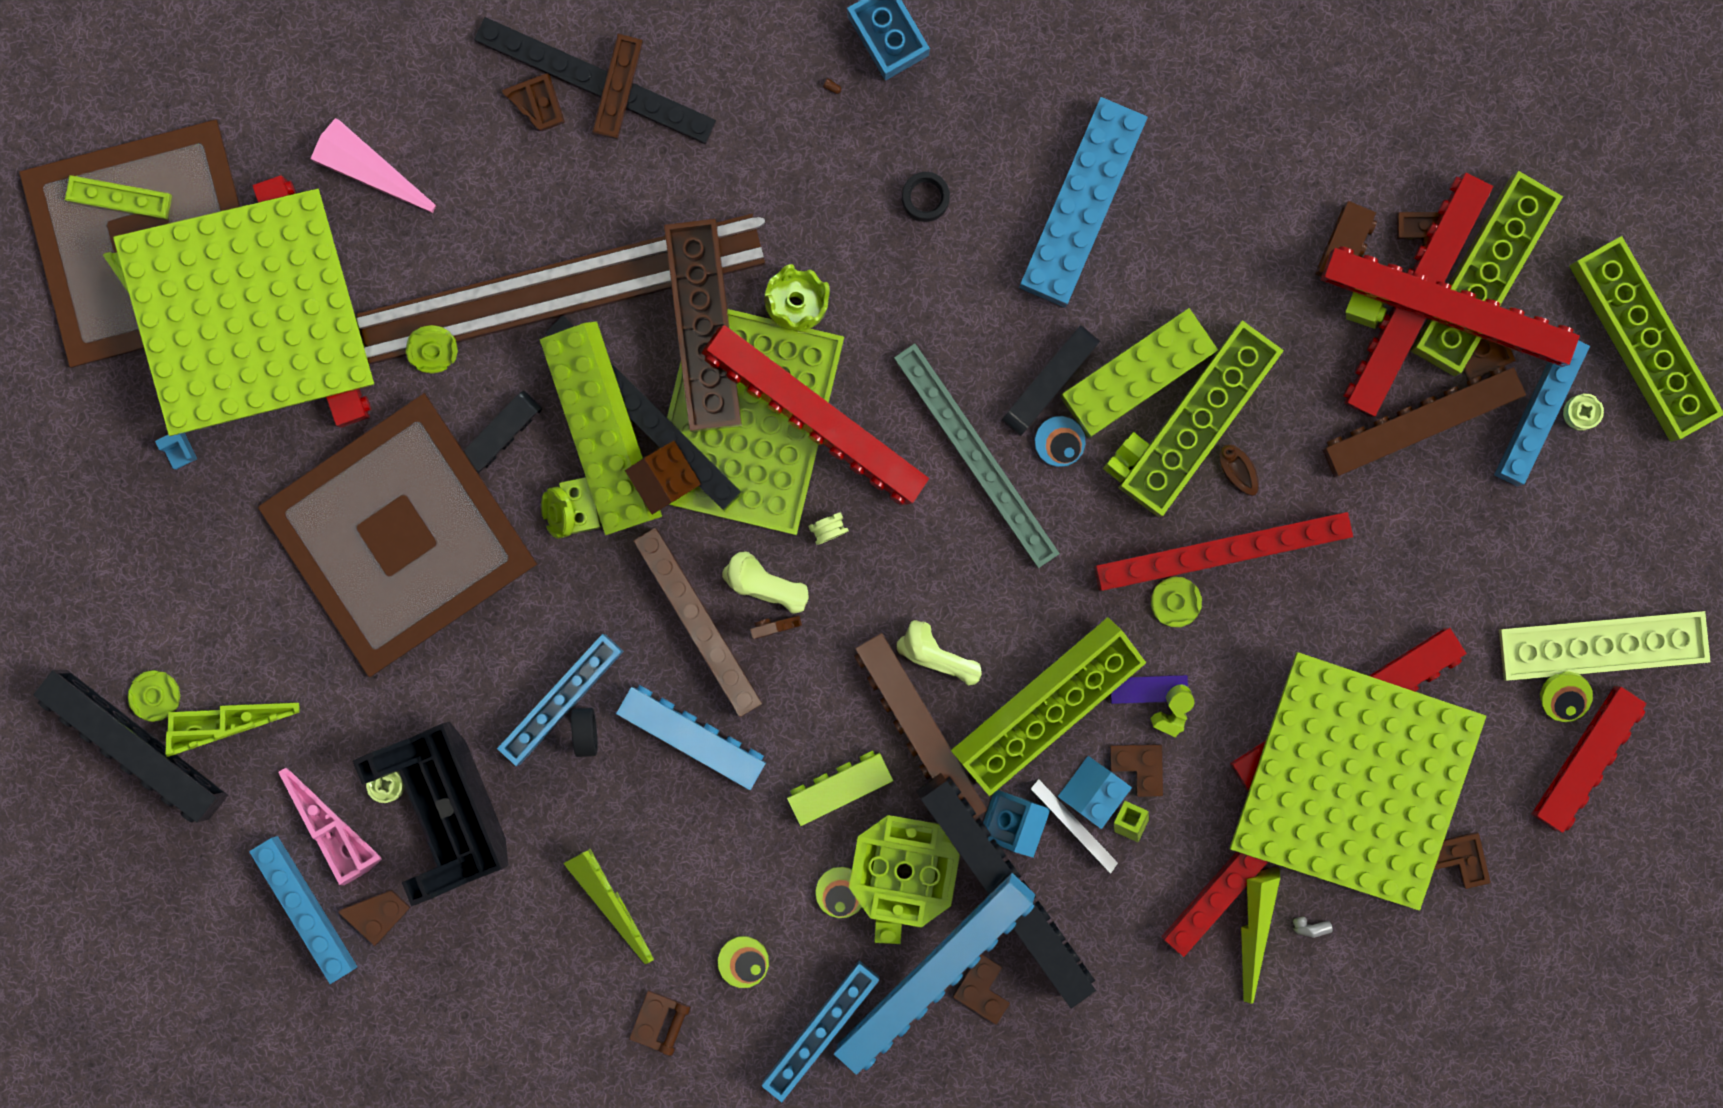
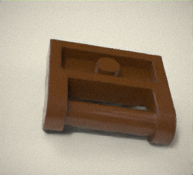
[629,990,691,1056]

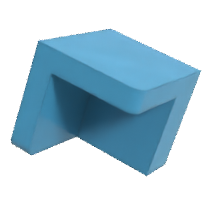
[155,433,197,469]

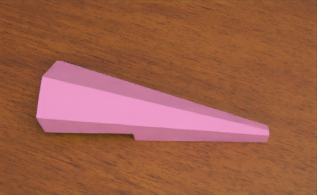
[311,118,436,213]
[278,768,382,885]

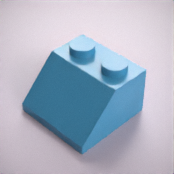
[1058,756,1132,829]
[983,790,1050,858]

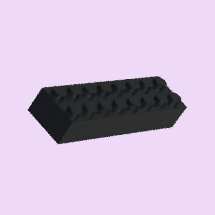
[33,670,228,823]

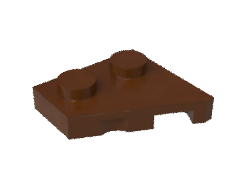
[502,73,565,131]
[750,616,802,639]
[338,890,411,946]

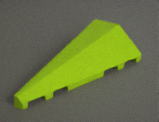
[166,703,300,757]
[563,849,654,964]
[1241,867,1280,1004]

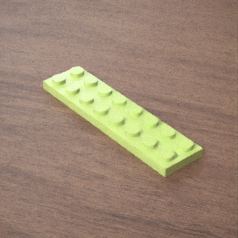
[1499,611,1710,681]

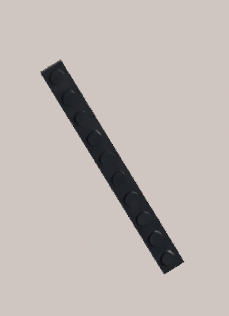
[474,17,716,144]
[545,315,742,511]

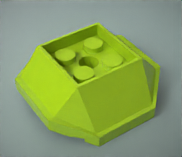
[849,815,960,927]

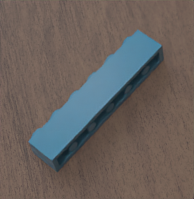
[1494,340,1590,486]
[497,634,624,766]
[616,685,766,790]
[249,836,357,984]
[762,960,879,1102]

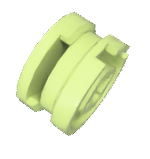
[1563,394,1604,431]
[809,512,849,545]
[366,771,405,803]

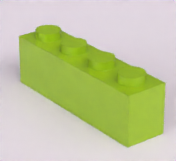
[787,750,893,826]

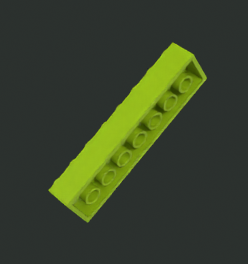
[1410,171,1563,376]
[1569,236,1723,442]
[1118,320,1284,518]
[540,321,662,535]
[951,617,1146,797]

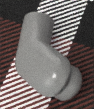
[1293,917,1333,938]

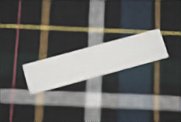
[1031,779,1118,873]

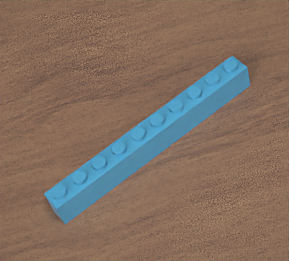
[834,873,1035,1075]

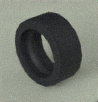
[902,171,950,222]
[571,708,598,757]

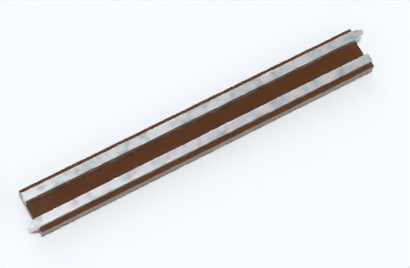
[357,213,765,365]

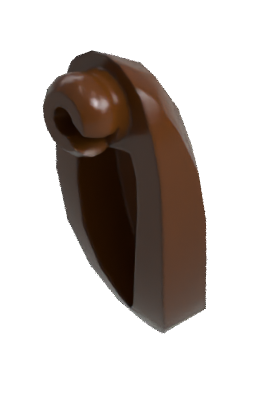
[1219,445,1259,496]

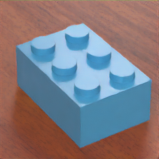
[847,0,930,81]

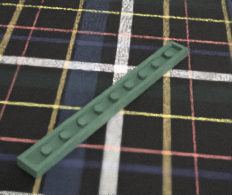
[894,344,1060,568]

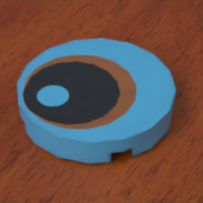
[1034,416,1086,467]

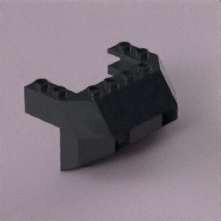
[352,721,509,907]

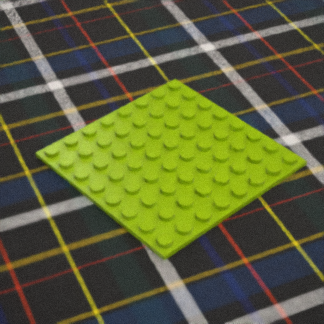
[113,189,374,437]
[1229,652,1486,911]

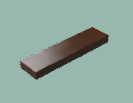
[592,34,643,140]

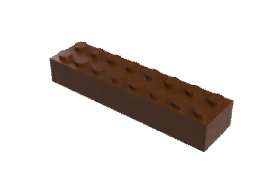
[664,219,742,432]

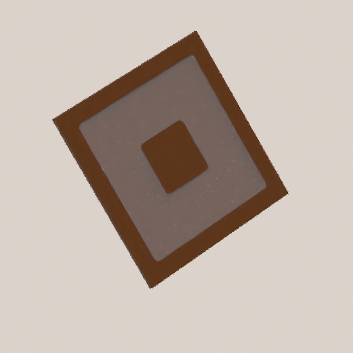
[19,119,240,368]
[258,393,538,678]

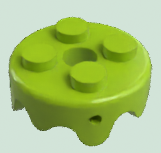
[764,264,830,331]

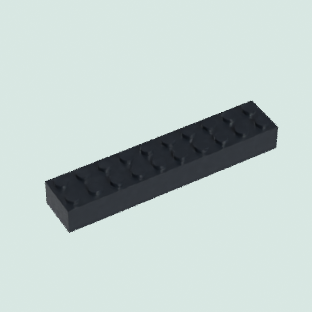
[916,773,1096,1009]

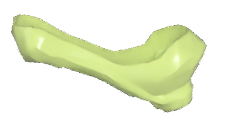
[722,551,809,614]
[897,620,982,686]

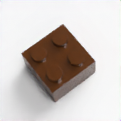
[625,441,701,514]

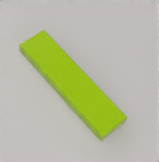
[65,175,172,220]

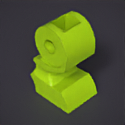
[1102,432,1150,483]
[1150,684,1194,738]

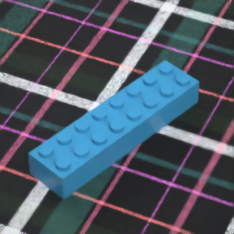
[1019,97,1148,308]

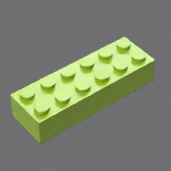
[1060,308,1218,439]

